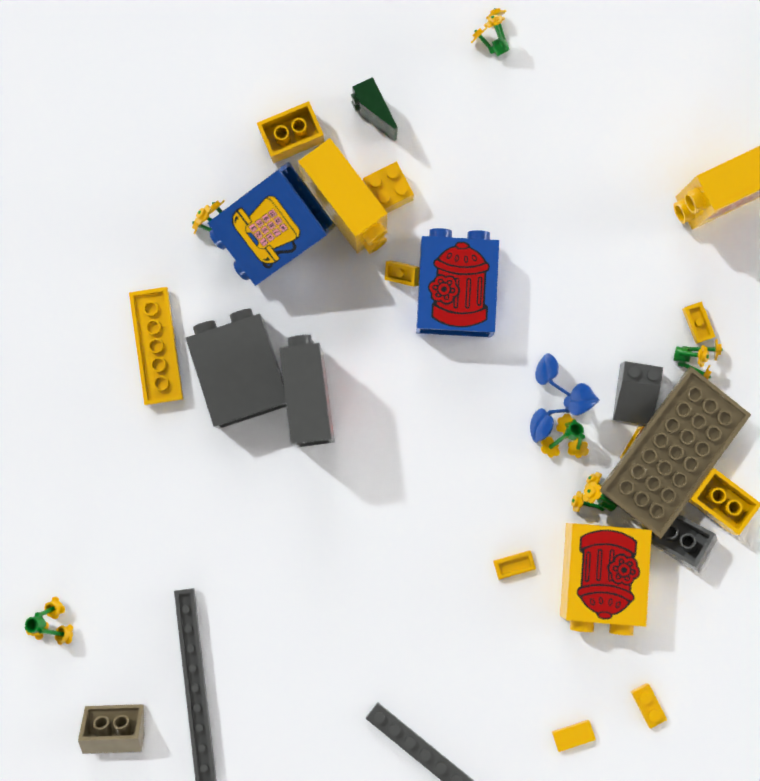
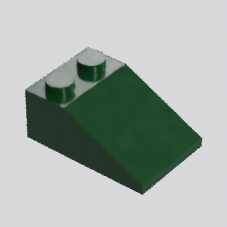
[351,77,398,141]

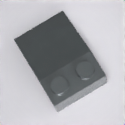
[612,361,663,425]
[651,515,718,572]

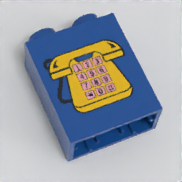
[207,162,336,286]

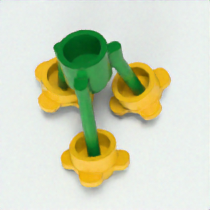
[24,596,73,645]

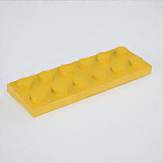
[129,287,184,405]

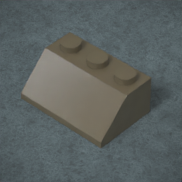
[78,704,145,754]

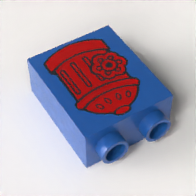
[416,228,499,338]

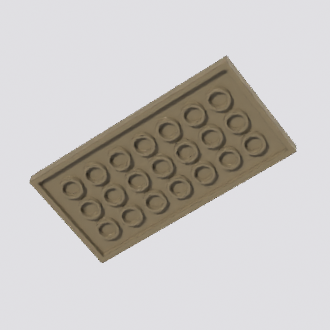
[600,367,752,539]

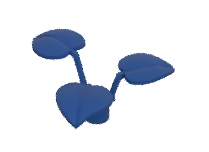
[530,353,600,443]

